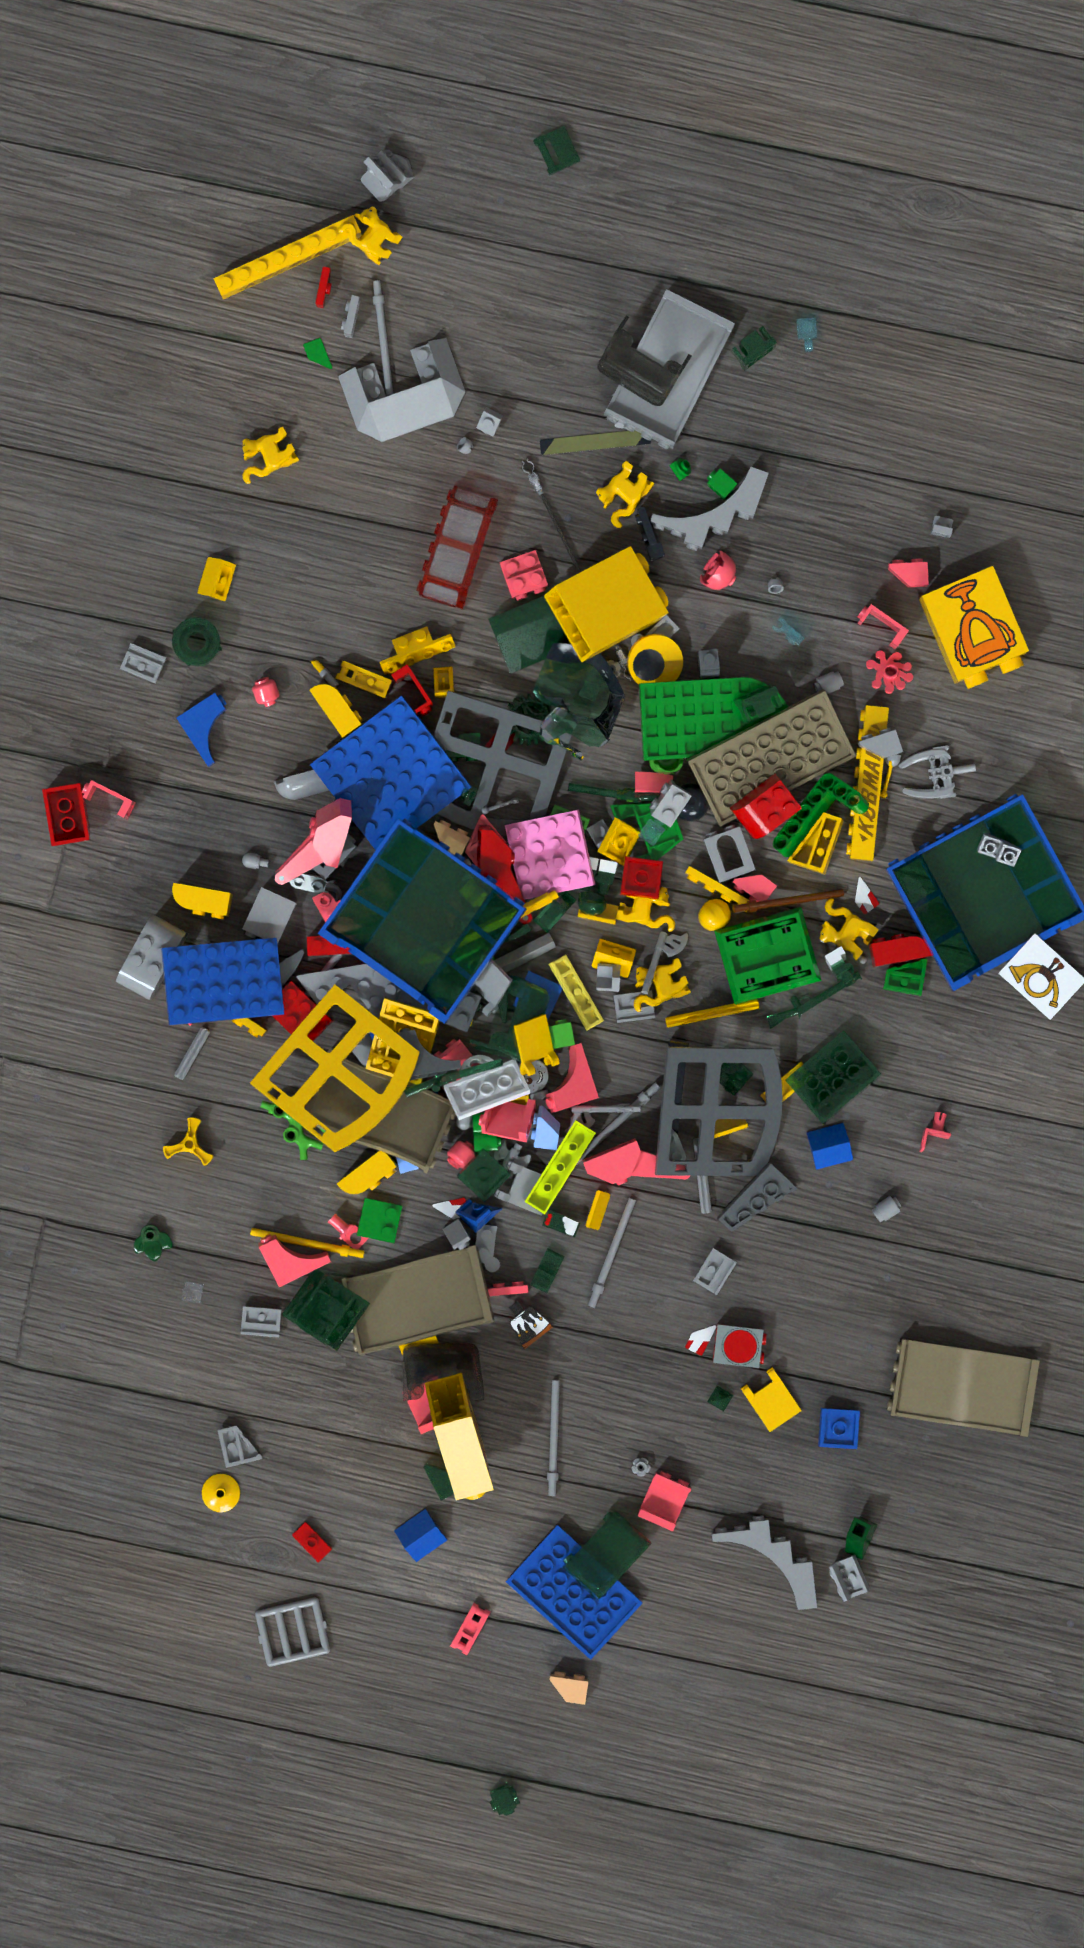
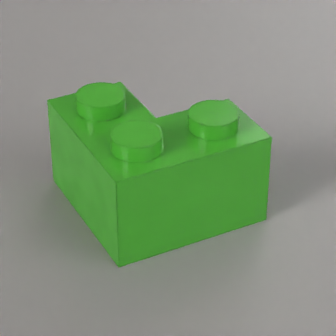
[549,1019,575,1049]

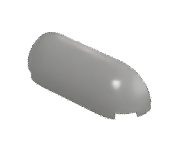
[274,770,329,800]

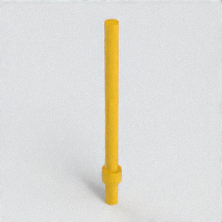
[250,1228,365,1258]

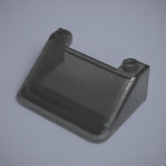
[403,1343,484,1401]

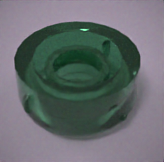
[172,617,222,666]

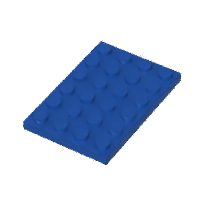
[161,938,284,1025]
[506,1524,643,1660]

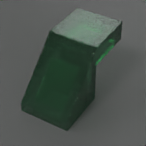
[533,891,576,933]

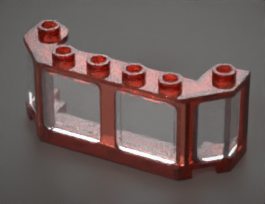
[416,485,498,611]

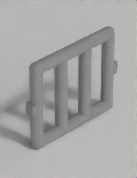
[255,1597,330,1667]

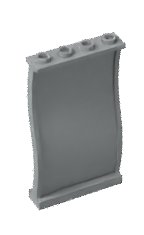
[604,289,735,449]

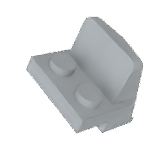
[361,150,414,202]

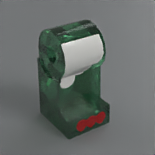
[542,1209,581,1237]

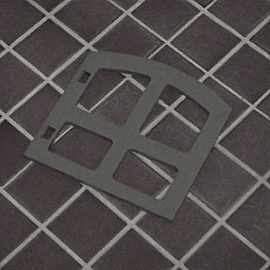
[434,690,573,836]
[655,1047,783,1176]

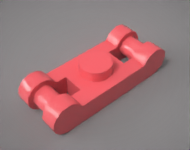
[450,1603,491,1655]

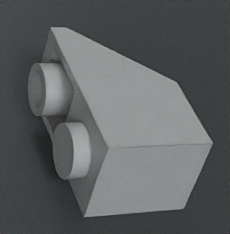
[858,728,903,759]
[442,1219,471,1250]

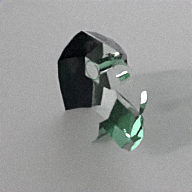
[532,643,625,760]

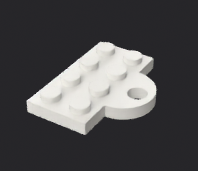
[444,1055,530,1120]

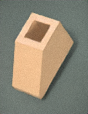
[434,820,470,855]
[550,1671,588,1705]

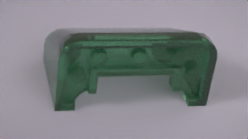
[562,1511,652,1599]

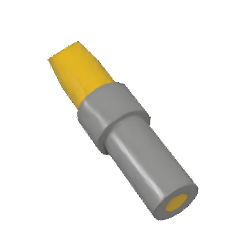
[311,660,339,688]

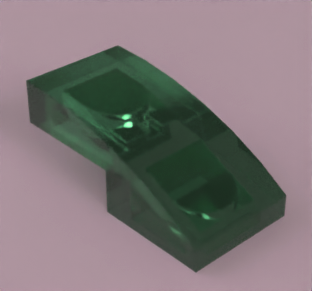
[494,924,532,943]
[530,1248,565,1293]

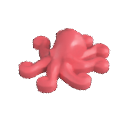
[866,651,913,694]

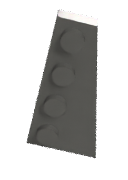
[717,1162,798,1232]

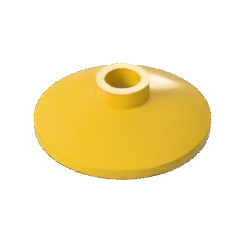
[202,1474,240,1512]

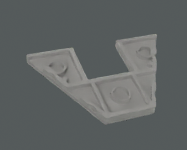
[296,964,401,1068]

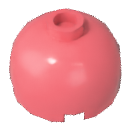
[700,551,736,590]

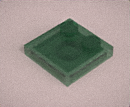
[456,1148,511,1202]

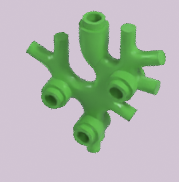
[260,1100,325,1160]

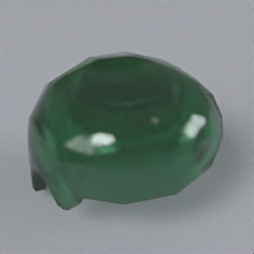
[578,891,607,916]

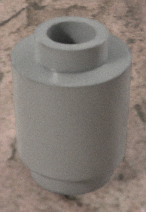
[814,671,844,694]
[872,1196,901,1222]

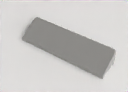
[494,933,556,973]

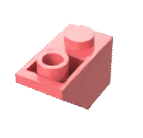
[888,559,929,588]
[732,875,777,902]

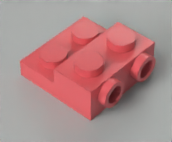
[499,550,548,601]

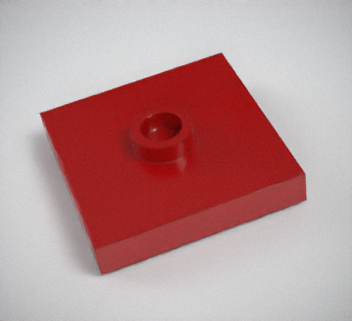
[620,856,663,900]

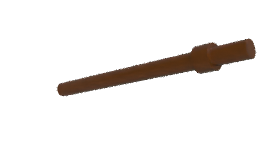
[732,889,844,913]

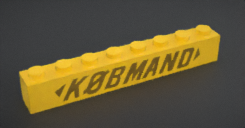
[213,215,362,299]
[846,705,889,861]

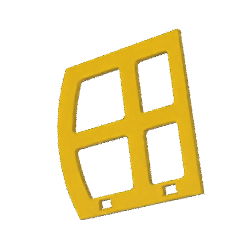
[250,984,420,1152]

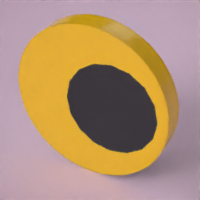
[627,634,683,684]

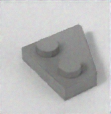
[217,1425,262,1468]

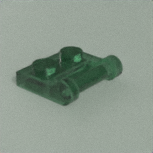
[533,126,580,175]

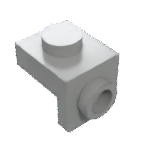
[476,407,503,436]

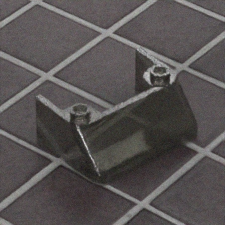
[597,315,692,406]

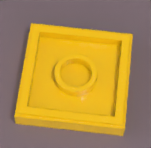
[597,818,641,866]

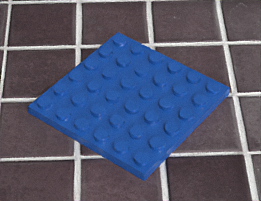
[310,695,472,853]

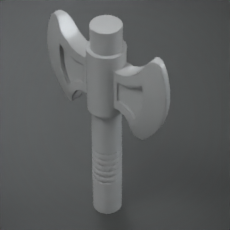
[486,1139,531,1195]

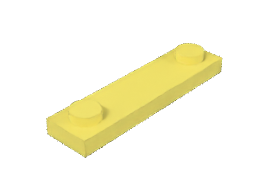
[548,954,604,1031]

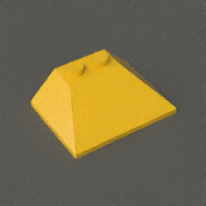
[365,998,439,1085]

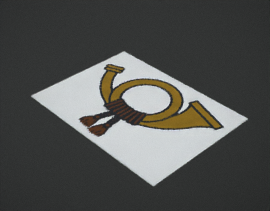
[999,934,1084,1020]

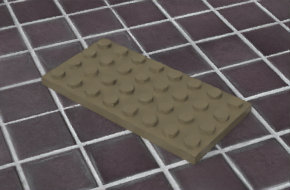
[687,689,856,826]

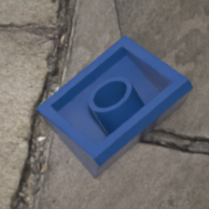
[806,1123,853,1170]
[394,1508,448,1562]

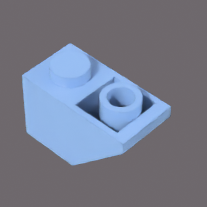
[531,1105,560,1150]

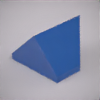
[455,1200,503,1233]

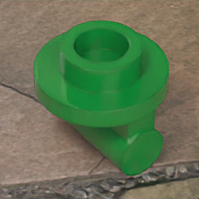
[669,458,691,481]

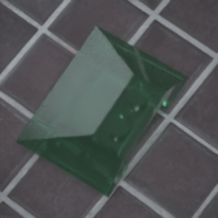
[282,1269,370,1351]

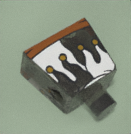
[509,1301,553,1349]

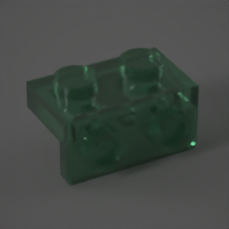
[719,1063,753,1095]

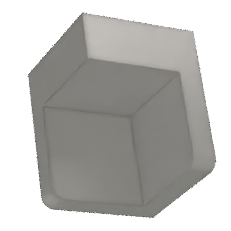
[596,963,621,992]

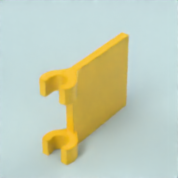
[514,1014,559,1076]
[740,1367,801,1432]

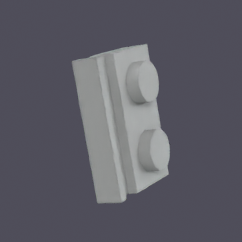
[341,295,360,338]
[120,643,166,684]
[613,990,655,1023]
[693,1248,737,1295]
[241,1306,282,1337]

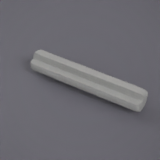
[174,1027,210,1080]

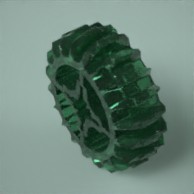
[507,694,554,746]

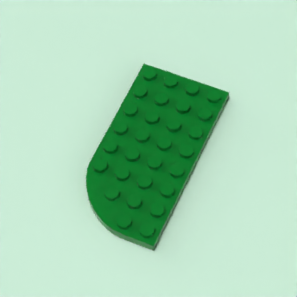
[639,677,788,761]

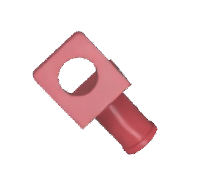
[919,1112,951,1152]
[328,1213,368,1250]

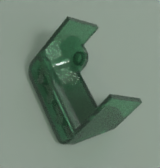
[469,974,550,1062]

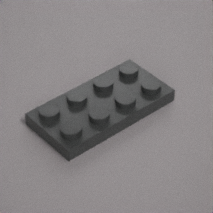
[397,968,482,1032]

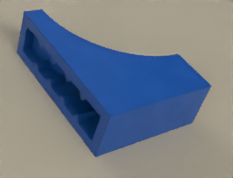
[177,693,227,767]

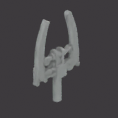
[899,745,976,799]

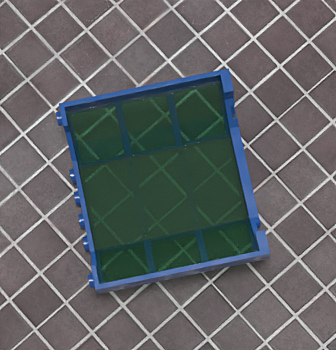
[885,793,1084,991]
[318,818,527,1024]

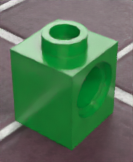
[707,469,737,500]

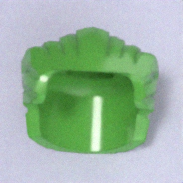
[649,758,683,775]

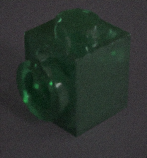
[490,1783,520,1816]

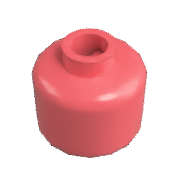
[252,677,280,707]
[447,1141,475,1169]

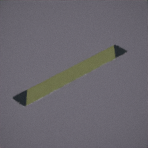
[540,430,651,455]

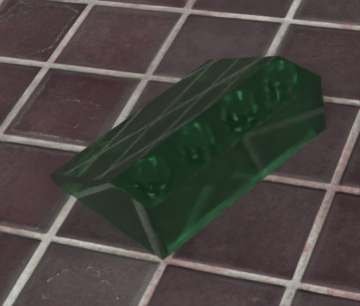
[488,596,571,674]
[785,1030,881,1125]

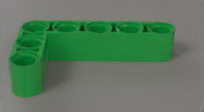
[773,773,869,857]

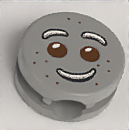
[518,1060,549,1094]

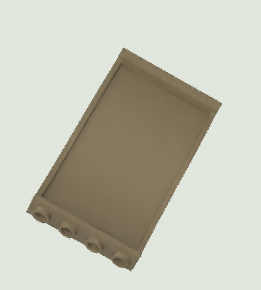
[305,1048,456,1174]
[340,1245,495,1355]
[887,1338,1040,1437]

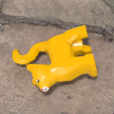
[338,206,402,265]
[242,427,299,484]
[596,461,654,528]
[616,887,675,932]
[820,898,879,960]
[634,958,691,1012]

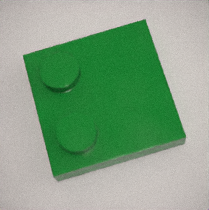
[356,1198,402,1243]

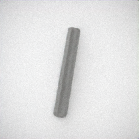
[693,1138,712,1214]

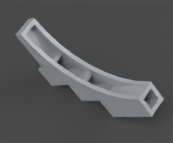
[650,467,769,551]
[711,1515,817,1610]

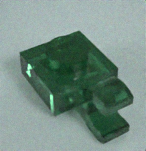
[461,786,478,807]

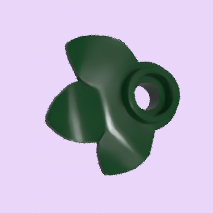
[134,1224,172,1262]

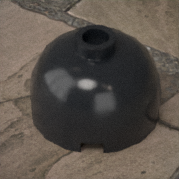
[678,783,709,822]

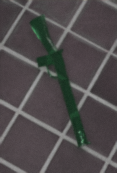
[568,783,661,804]
[767,971,862,1029]
[404,1059,503,1098]

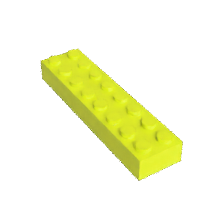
[525,1120,596,1215]

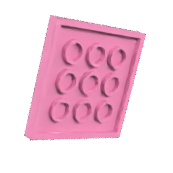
[505,810,595,900]

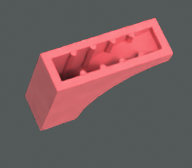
[546,1043,599,1113]
[258,1235,331,1287]

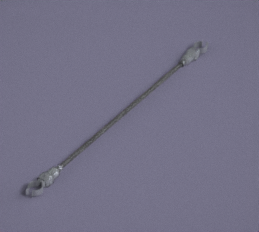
[522,459,631,681]

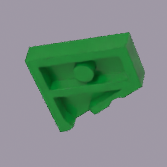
[883,959,928,996]

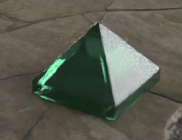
[707,1385,733,1412]

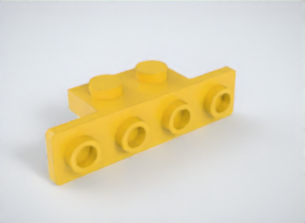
[380,626,455,675]

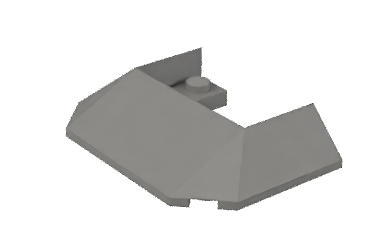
[338,338,465,442]

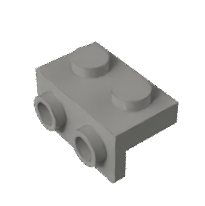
[650,780,692,827]
[829,1555,870,1602]

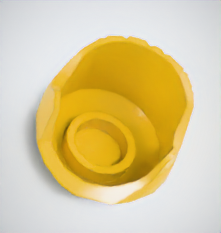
[698,899,731,931]

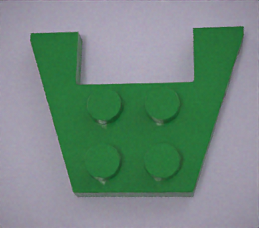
[610,804,684,860]

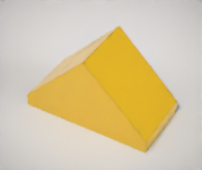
[433,667,454,698]

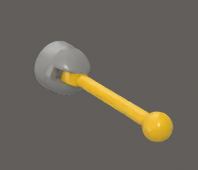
[880,754,901,798]

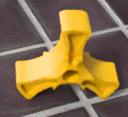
[163,1117,214,1166]

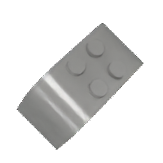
[116,914,189,1001]

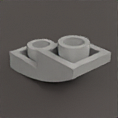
[977,833,1021,867]

